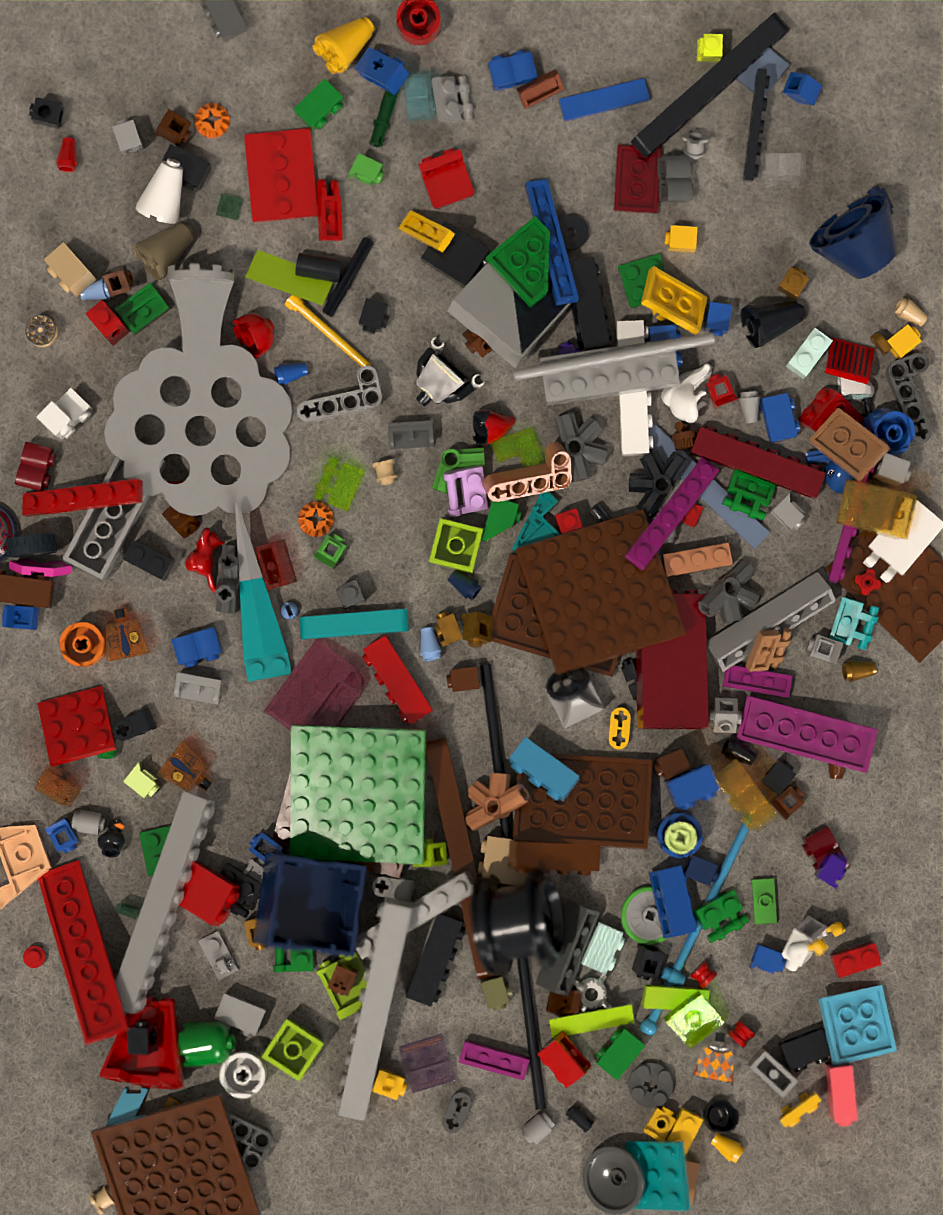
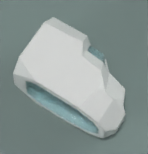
[837,377,874,400]

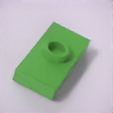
[751,878,777,924]

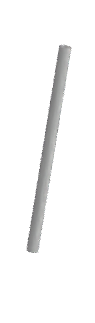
[513,332,715,381]

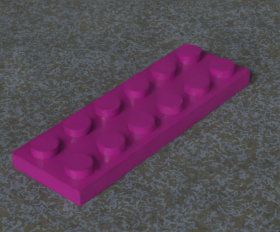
[737,695,879,773]

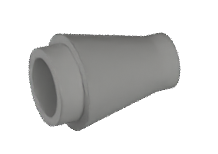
[738,390,760,423]

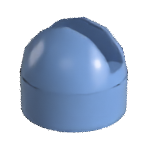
[280,602,299,620]

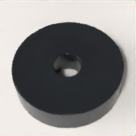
[558,215,588,251]

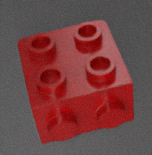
[419,148,474,209]
[798,386,863,432]

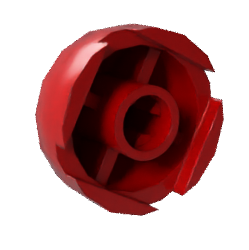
[233,313,275,359]

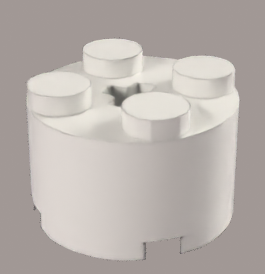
[220,1050,267,1098]

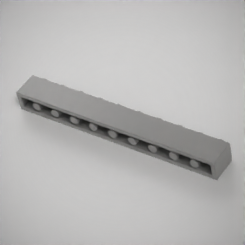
[116,791,215,1013]
[336,897,413,1121]

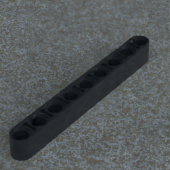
[630,12,791,159]

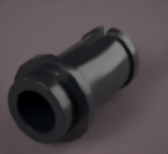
[565,1104,594,1133]

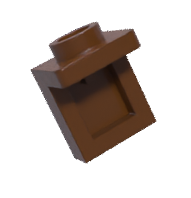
[162,506,201,539]
[546,990,582,1017]

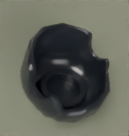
[703,1099,739,1134]

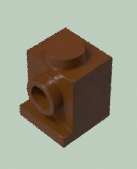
[154,109,192,146]
[103,265,133,297]

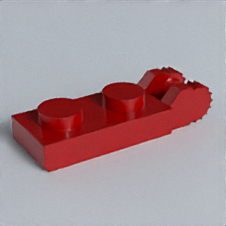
[316,179,343,242]

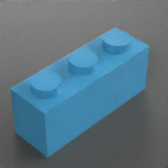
[509,737,580,801]

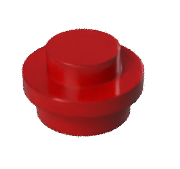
[23,946,46,968]

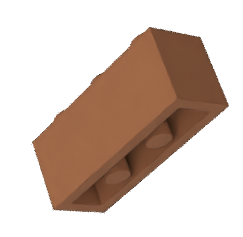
[661,543,733,578]

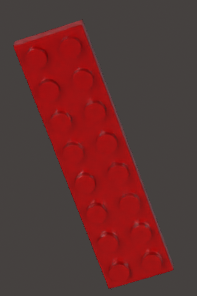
[38,860,130,1045]

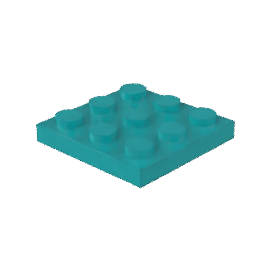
[625,1140,691,1211]

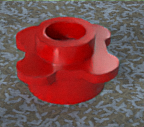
[855,569,881,595]

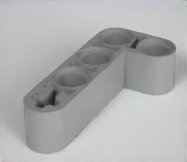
[297,365,382,423]

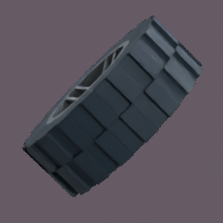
[6,534,57,558]

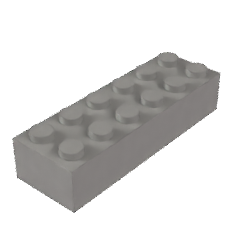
[540,339,680,406]
[63,457,167,581]

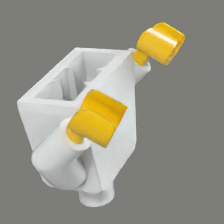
[782,915,846,971]

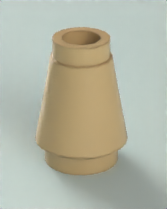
[893,297,928,327]

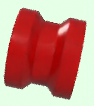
[689,961,718,989]
[727,1020,755,1048]

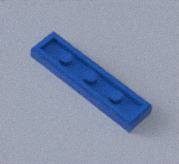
[559,78,650,122]

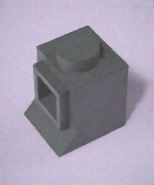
[336,580,365,609]

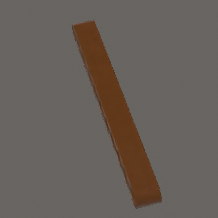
[426,737,500,980]

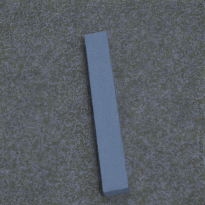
[648,422,770,549]

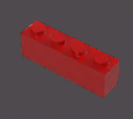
[362,635,433,725]

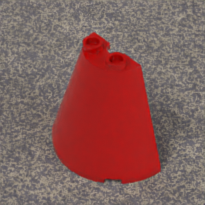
[99,996,184,1090]

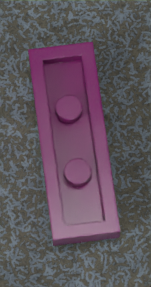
[722,665,793,698]
[459,1039,530,1080]

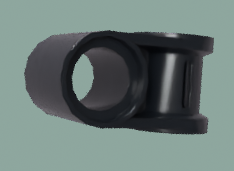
[113,707,157,741]

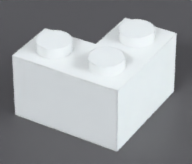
[37,388,93,440]

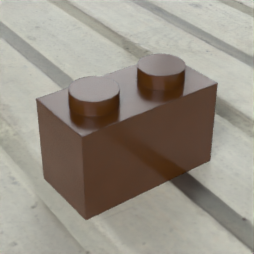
[653,748,691,780]

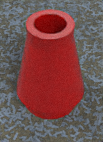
[56,137,78,172]

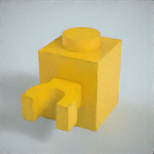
[372,1067,408,1100]

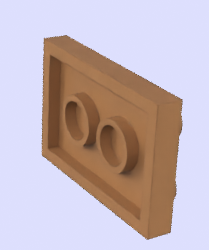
[809,407,890,482]

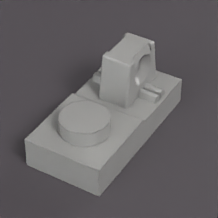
[198,930,239,981]

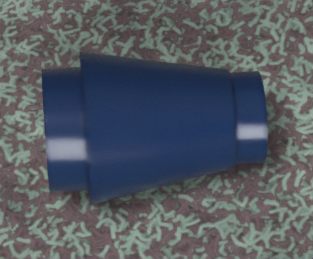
[448,570,482,601]

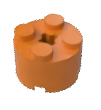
[60,622,107,667]

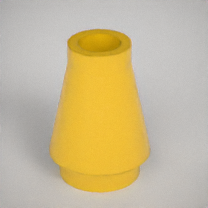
[710,1134,745,1164]

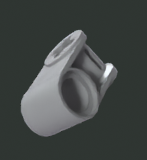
[372,875,416,903]

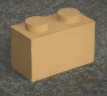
[44,242,97,297]

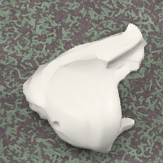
[661,363,713,423]

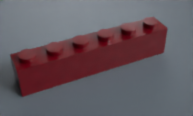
[690,425,826,499]

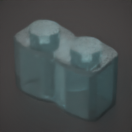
[404,72,437,122]

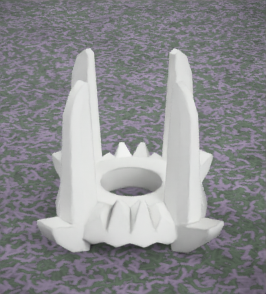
[573,974,612,1014]

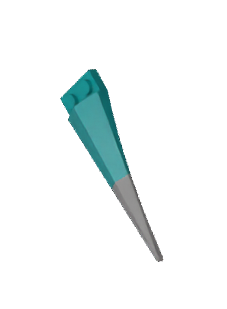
[235,503,292,682]

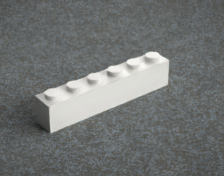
[616,320,653,456]

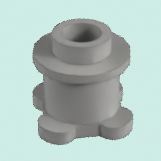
[682,130,709,159]

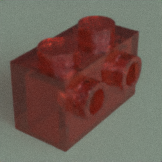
[255,539,297,590]

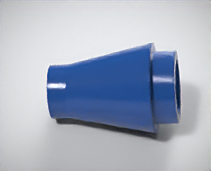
[274,362,308,385]

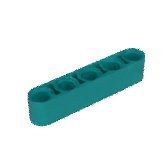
[299,609,409,640]

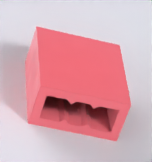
[824,1062,858,1126]

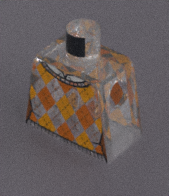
[690,1031,734,1086]

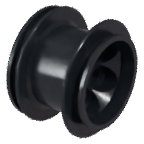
[470,868,565,976]

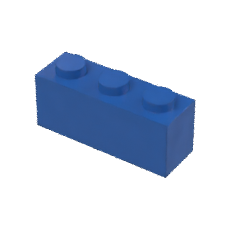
[649,866,697,939]

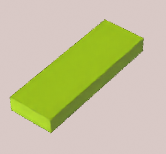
[641,984,710,1012]

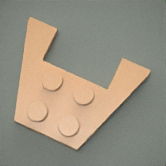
[0,825,52,910]

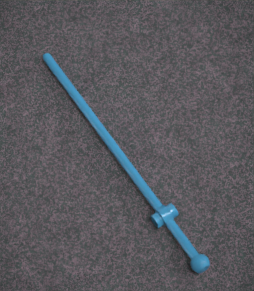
[640,792,765,1036]

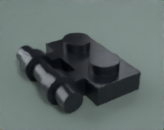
[220,863,261,918]

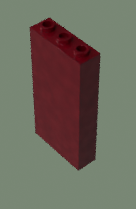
[636,590,709,729]

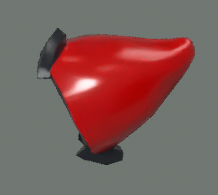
[473,410,515,448]

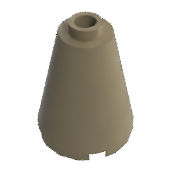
[132,223,194,281]

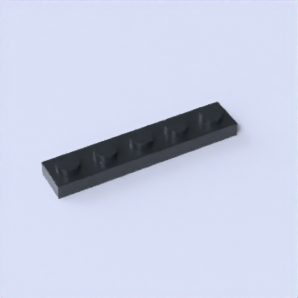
[743,68,770,182]

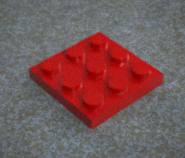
[37,686,116,767]

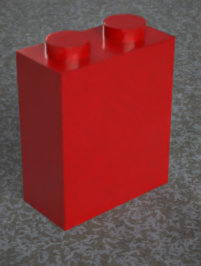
[178,860,240,926]

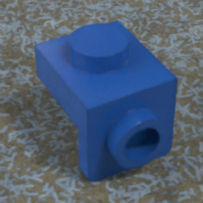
[2,605,39,630]

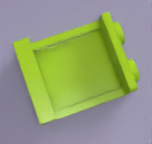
[316,950,368,1020]

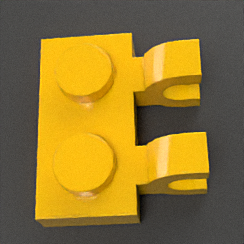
[778,1091,821,1128]

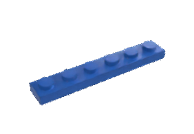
[525,179,579,306]

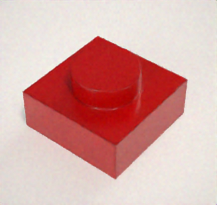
[680,503,704,528]

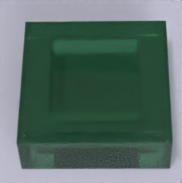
[216,194,243,221]
[114,903,141,919]

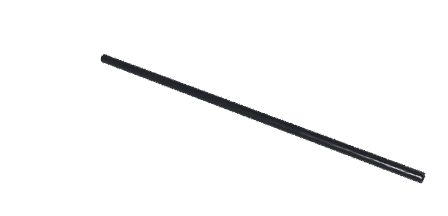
[480,664,546,1109]

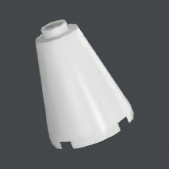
[136,158,183,224]

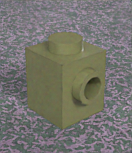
[481,975,513,1011]

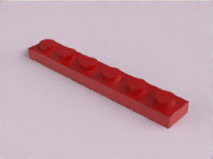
[22,479,143,517]

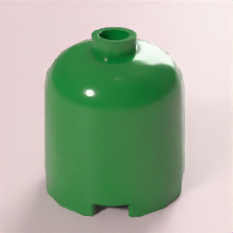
[179,1021,235,1067]

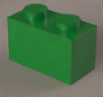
[293,78,344,132]
[595,1027,645,1081]

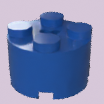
[863,408,915,456]
[656,812,703,858]

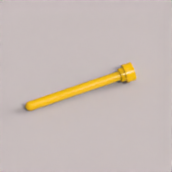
[284,295,371,367]

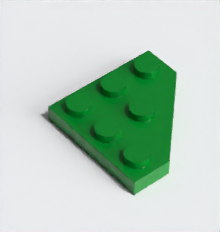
[485,216,550,308]

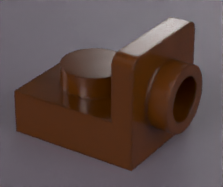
[327,962,359,996]

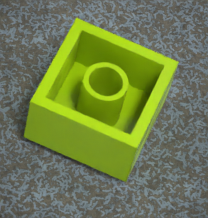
[429,518,483,574]
[262,1017,325,1081]

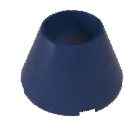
[809,194,897,279]

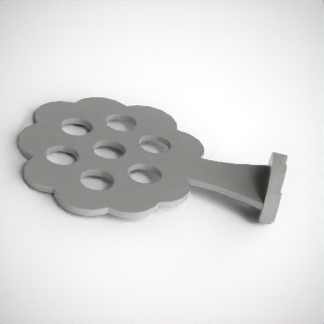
[103,264,292,516]

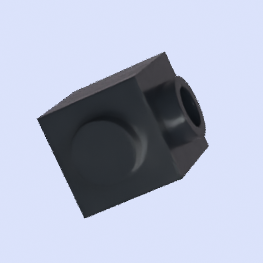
[359,298,390,334]

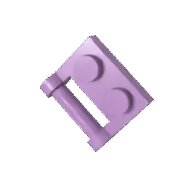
[443,465,488,517]

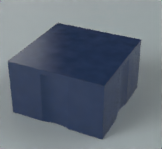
[253,852,366,957]

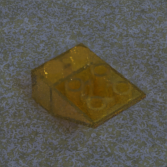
[836,479,918,540]

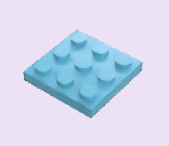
[818,985,897,1065]

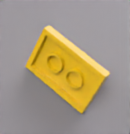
[641,266,708,335]

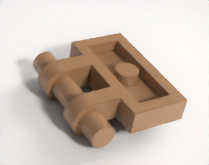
[745,628,792,672]

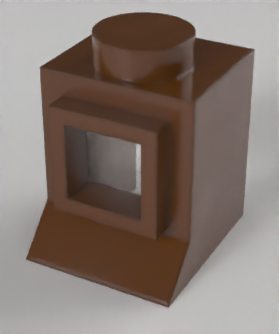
[769,785,805,820]

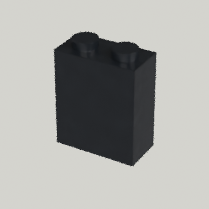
[421,221,490,288]

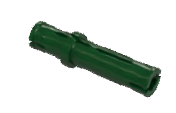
[369,88,400,148]

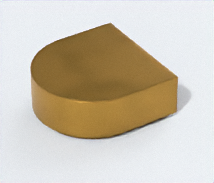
[870,332,891,356]

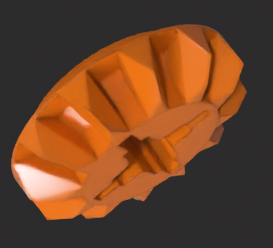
[195,103,230,138]
[298,501,334,537]

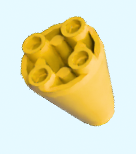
[312,17,375,74]

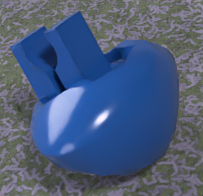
[824,461,855,495]

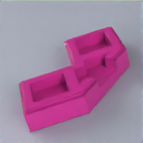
[9,558,72,577]

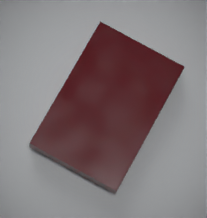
[614,145,662,214]

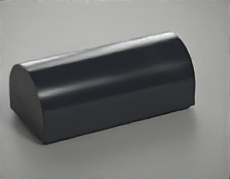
[295,252,343,283]

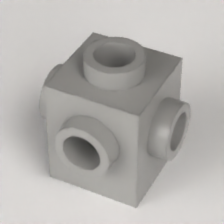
[709,698,742,733]

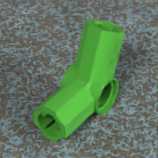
[432,448,485,494]

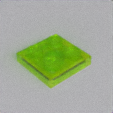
[663,990,725,1049]

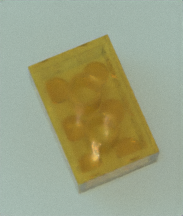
[715,759,779,832]

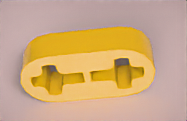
[608,707,631,749]

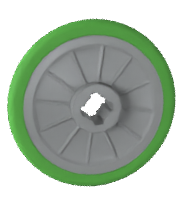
[621,886,667,945]

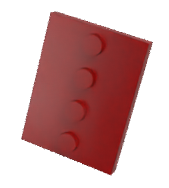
[244,128,318,223]

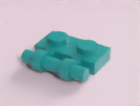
[829,596,879,650]

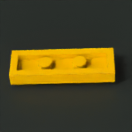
[398,210,455,253]

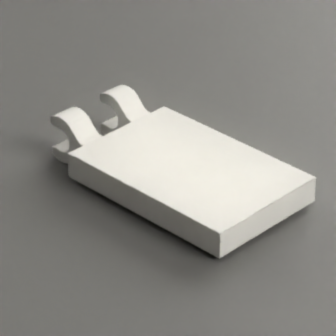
[863,496,943,583]

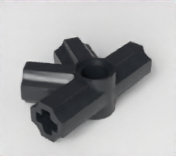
[629,450,689,518]

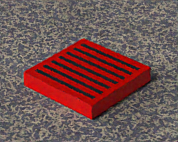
[824,337,875,385]

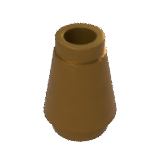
[842,660,877,682]

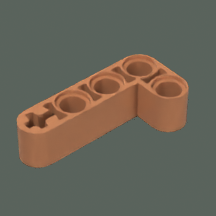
[482,442,572,502]

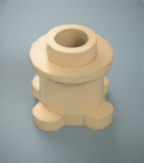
[372,459,398,486]
[89,1185,115,1215]

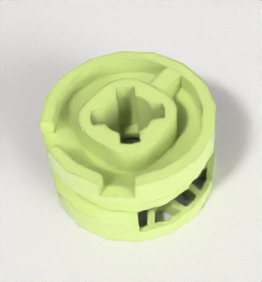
[664,822,697,854]

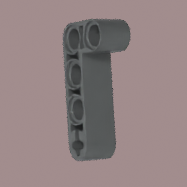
[885,353,932,445]
[226,1108,273,1171]

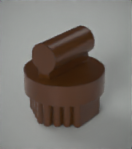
[671,422,697,450]

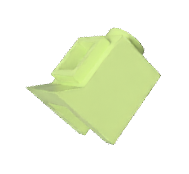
[123,762,160,798]

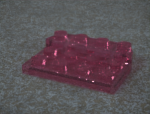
[264,639,364,731]

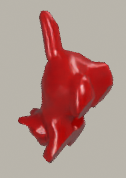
[185,528,225,593]

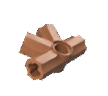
[465,773,530,831]

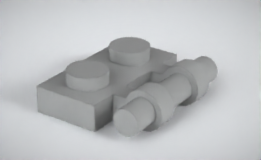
[431,76,474,122]

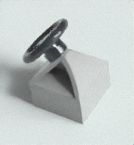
[544,668,604,729]

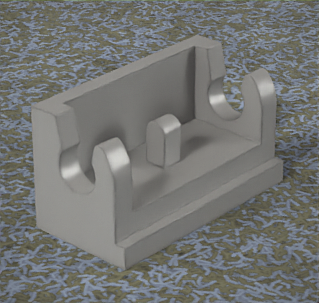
[174,672,223,705]

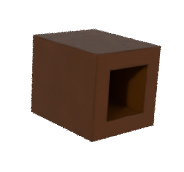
[446,667,479,692]

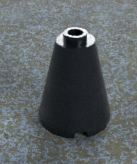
[740,301,805,348]

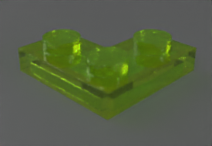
[491,427,545,468]

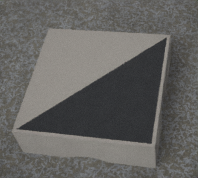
[447,263,572,368]

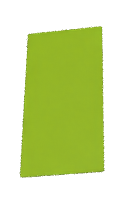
[245,249,333,306]
[549,1004,634,1039]

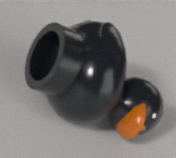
[97,819,125,858]

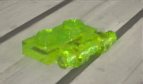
[313,457,365,512]

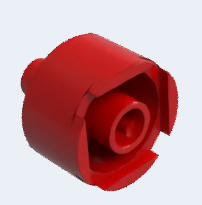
[396,0,441,46]

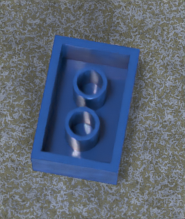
[663,764,720,810]

